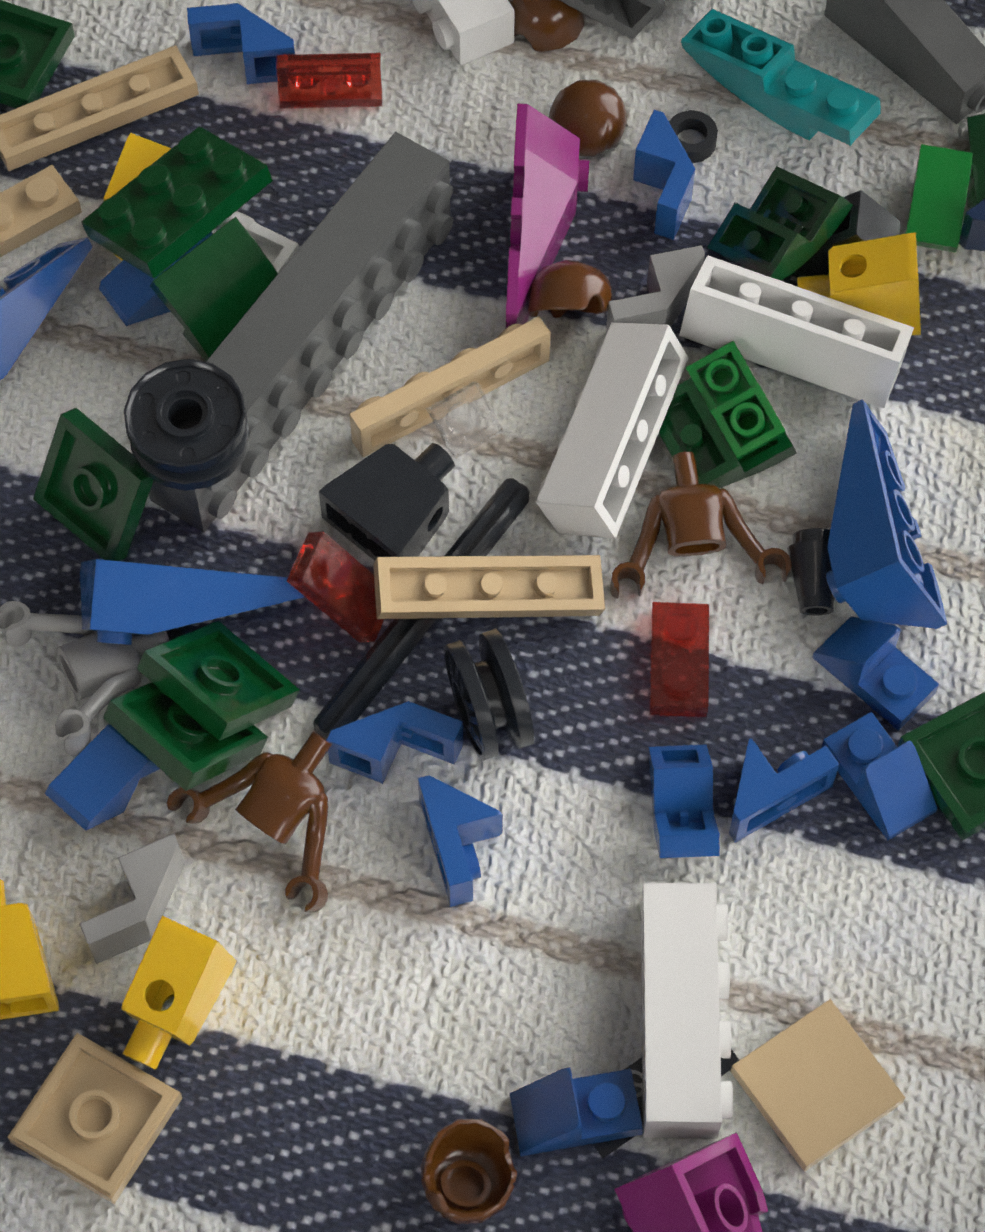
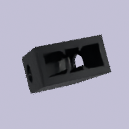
[319,443,455,561]

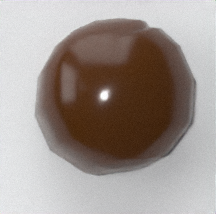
[508,0,585,52]
[549,80,628,156]
[528,260,613,318]
[421,1119,517,1224]

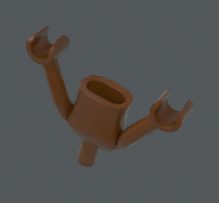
[610,452,791,599]
[166,731,332,913]

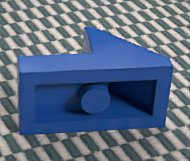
[812,616,939,731]
[821,712,937,841]
[729,738,839,843]
[418,775,503,907]
[509,1067,643,1157]

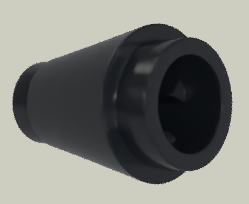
[787,528,835,616]

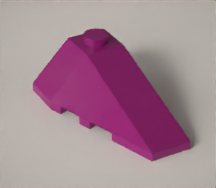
[506,103,589,328]
[614,1132,768,1232]

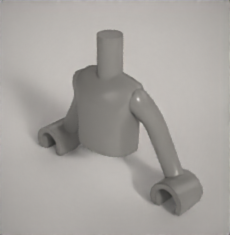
[0,601,169,757]

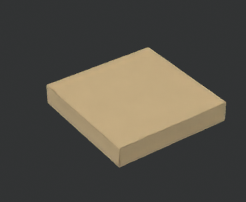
[730,999,906,1172]
[7,1033,182,1204]

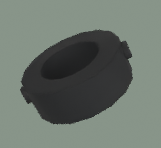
[669,110,718,163]

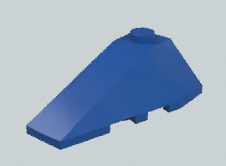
[826,399,947,629]

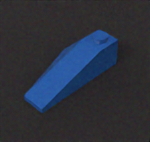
[0,237,93,380]
[80,559,326,645]

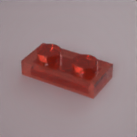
[276,53,382,109]
[287,531,384,643]
[649,602,709,717]

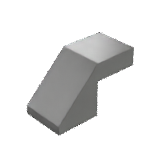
[606,245,705,332]
[79,833,185,964]

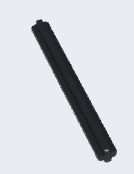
[313,478,530,740]

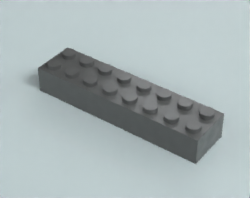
[149,131,453,533]

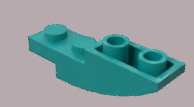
[681,9,881,146]

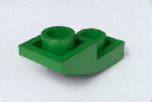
[905,144,973,252]
[686,340,786,460]

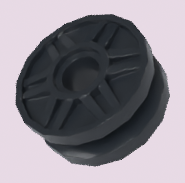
[124,359,251,491]
[443,629,534,761]

